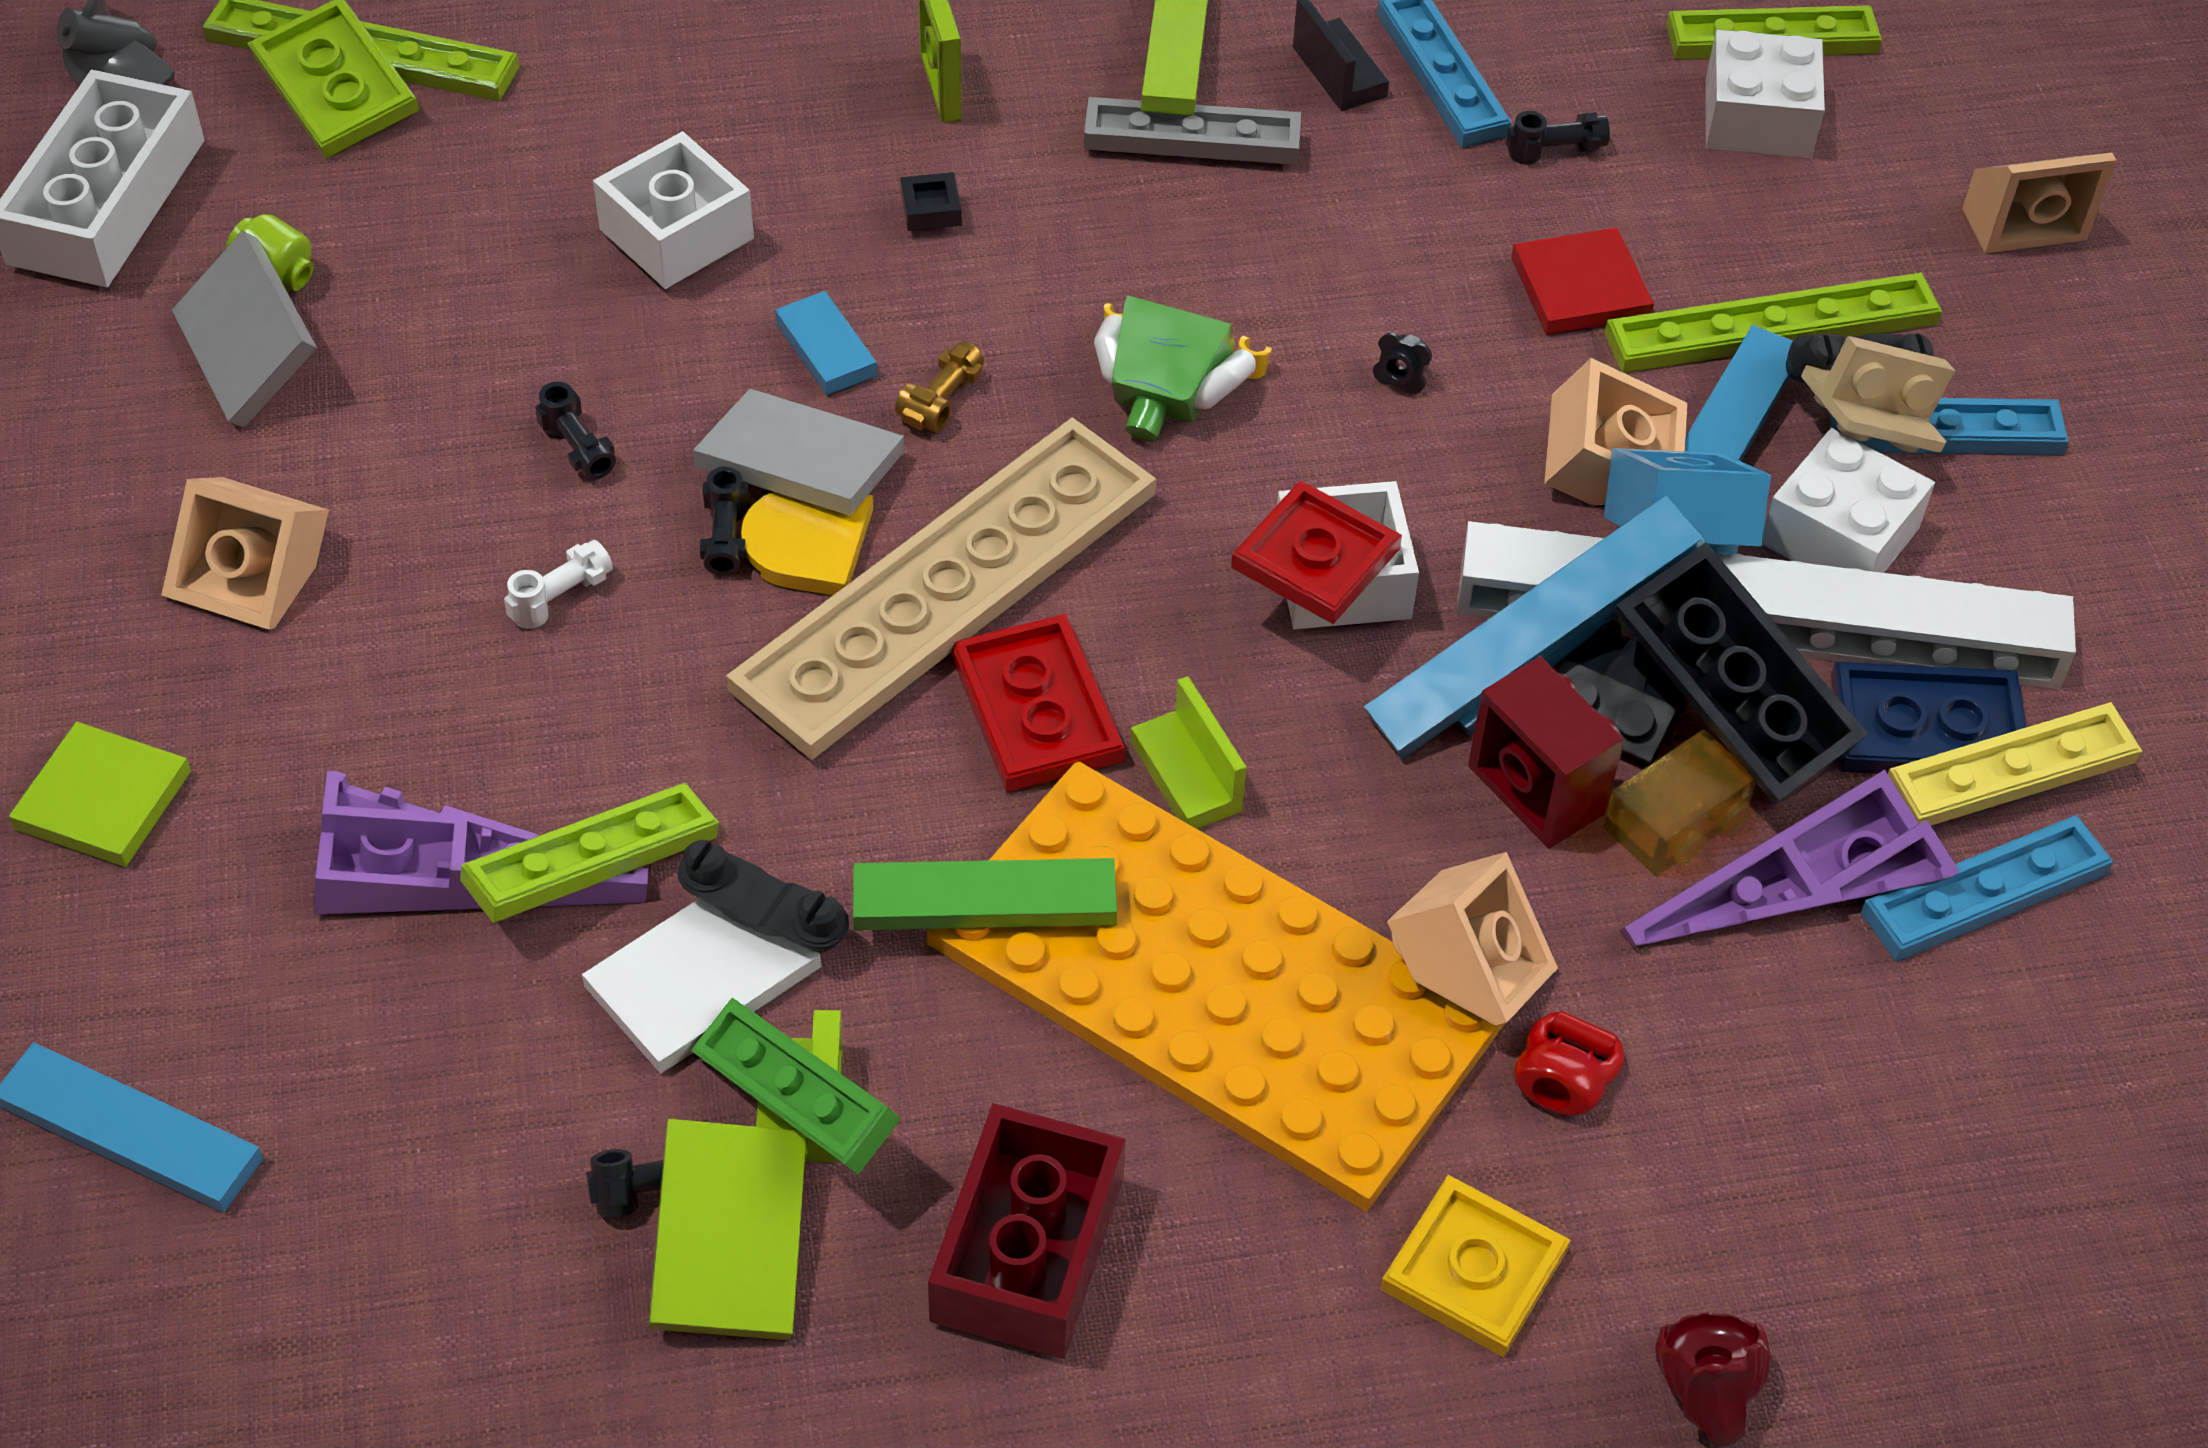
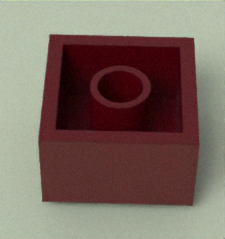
[1468,656,1624,849]

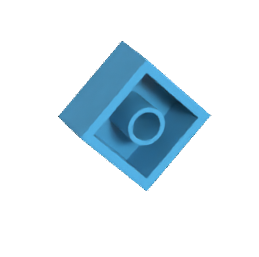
[1604,448,1771,555]

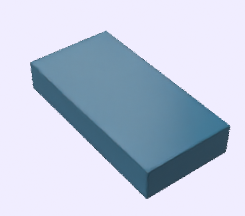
[775,291,877,396]

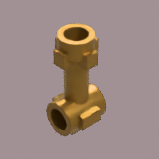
[895,341,985,433]

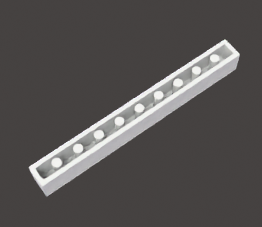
[1456,521,2076,690]

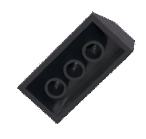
[1612,542,1868,805]

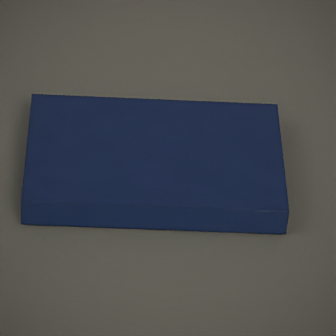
[1831,661,2026,774]

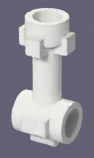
[504,540,613,629]

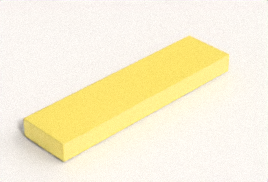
[1888,702,2142,826]

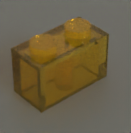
[1603,729,1756,877]

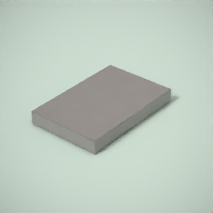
[172,231,317,428]
[693,389,904,516]

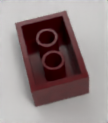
[928,1103,1126,1359]

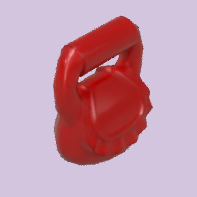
[1514,1010,1624,1116]

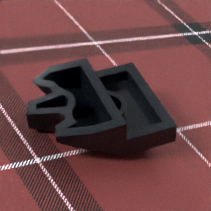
[1557,619,1688,769]

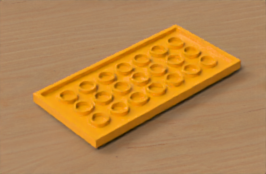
[927,762,1506,1212]

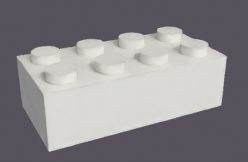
[0,69,205,288]

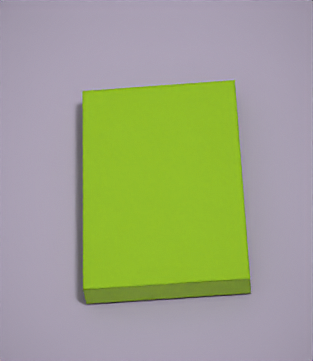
[248,0,420,159]
[648,1119,806,1341]

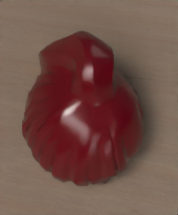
[1655,1312,1771,1446]

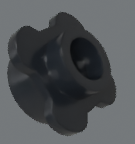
[1373,332,1432,394]

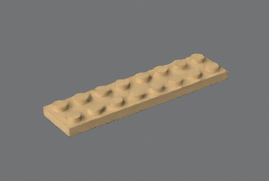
[726,417,1156,760]

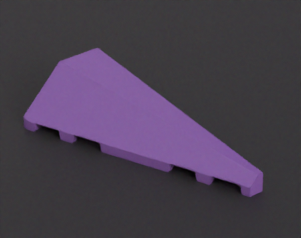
[1620,770,1960,947]
[313,771,648,915]

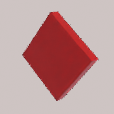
[1511,227,1654,335]
[1231,480,1402,625]

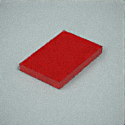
[951,614,1125,793]

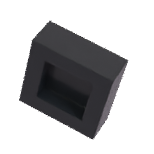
[900,172,962,231]

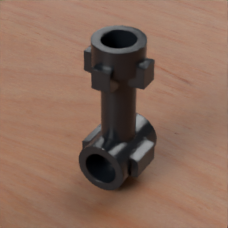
[1506,111,1610,165]
[535,382,616,480]
[700,466,749,576]
[586,1149,663,1218]

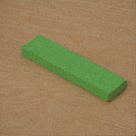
[853,858,1117,930]
[691,997,901,1175]

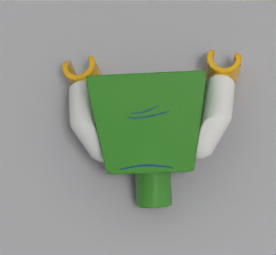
[1094,295,1272,441]

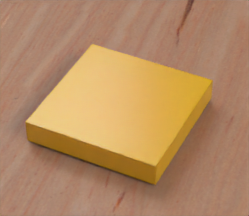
[1380,1175,1570,1358]

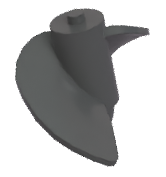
[57,0,175,85]

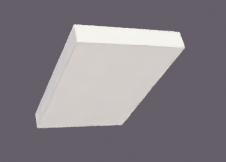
[582,899,821,1074]

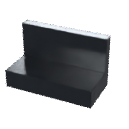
[1293,0,1389,112]

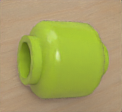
[225,214,314,293]

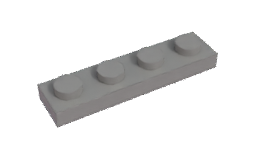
[1084,97,1301,165]

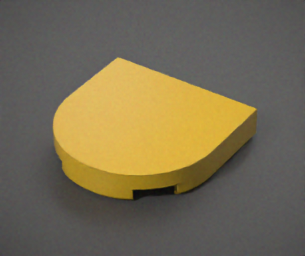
[741,492,873,595]

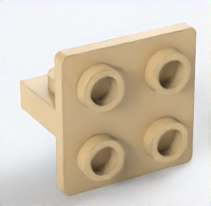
[1801,336,1955,453]

